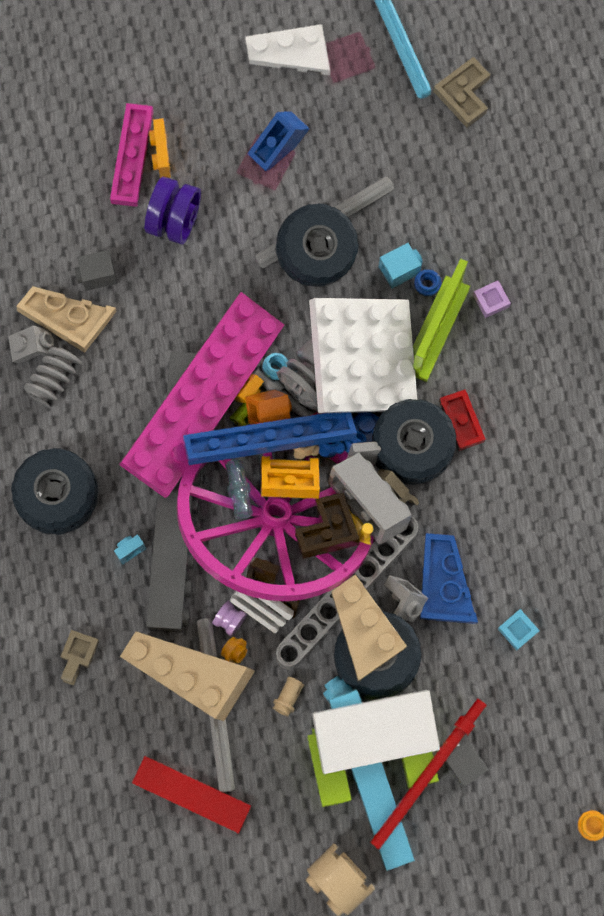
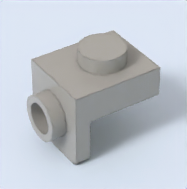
[8,325,54,363]

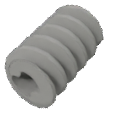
[24,347,82,408]

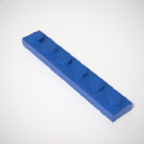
[183,412,357,465]

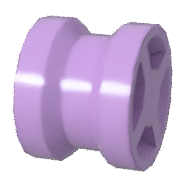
[212,600,247,637]

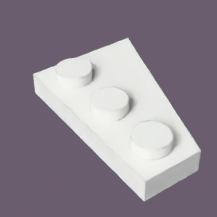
[245,24,330,75]

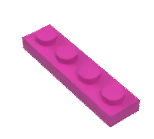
[110,103,153,207]

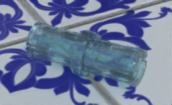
[225,459,253,519]

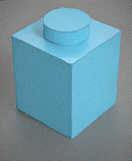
[379,243,423,288]

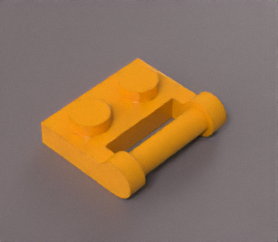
[261,456,320,499]

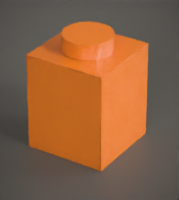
[245,389,292,425]

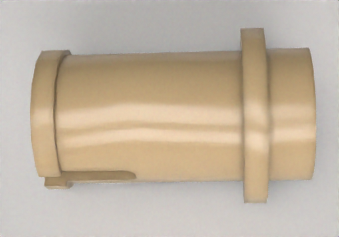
[273,677,304,716]

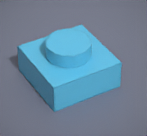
[114,535,146,564]
[498,609,540,651]

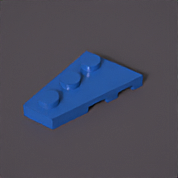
[420,533,478,624]

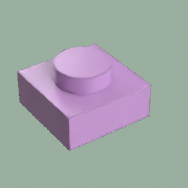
[473,281,511,318]

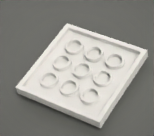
[309,298,417,413]

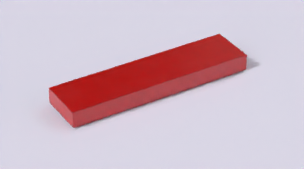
[132,756,251,833]

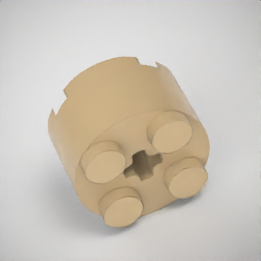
[306,844,375,916]

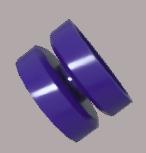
[144,176,201,245]

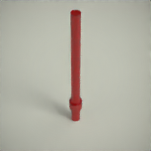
[370,698,487,850]

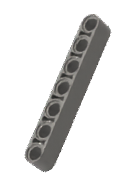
[276,516,418,670]

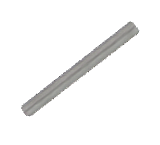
[255,176,394,268]
[197,618,235,792]

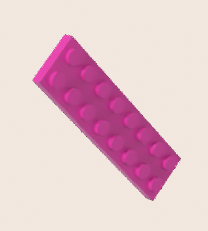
[119,292,284,498]

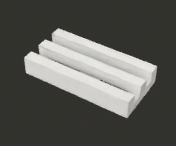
[230,591,294,633]

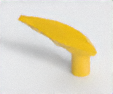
[349,510,373,545]

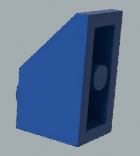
[247,111,310,171]

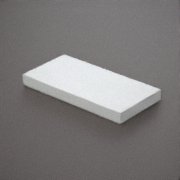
[312,690,440,774]

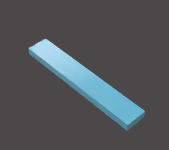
[328,689,415,871]

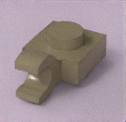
[377,469,419,505]
[61,630,99,686]

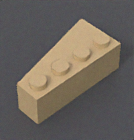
[120,632,255,721]

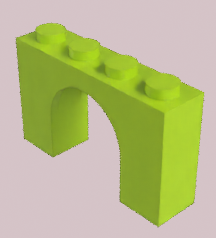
[307,728,439,808]

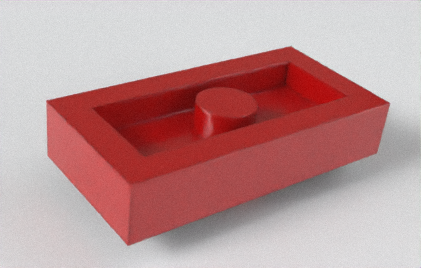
[439,389,486,451]

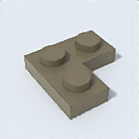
[433,57,490,128]

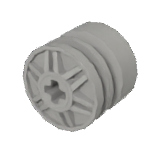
[276,338,318,413]

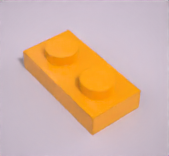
[149,118,171,178]

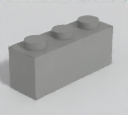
[328,452,412,545]

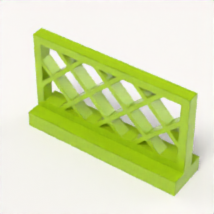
[413,258,471,382]

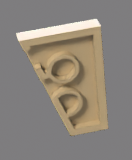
[17,287,116,353]
[331,575,407,682]

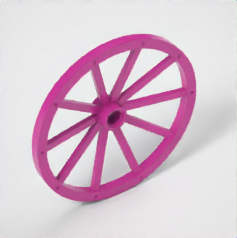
[177,443,374,601]

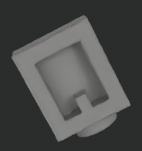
[384,575,428,622]

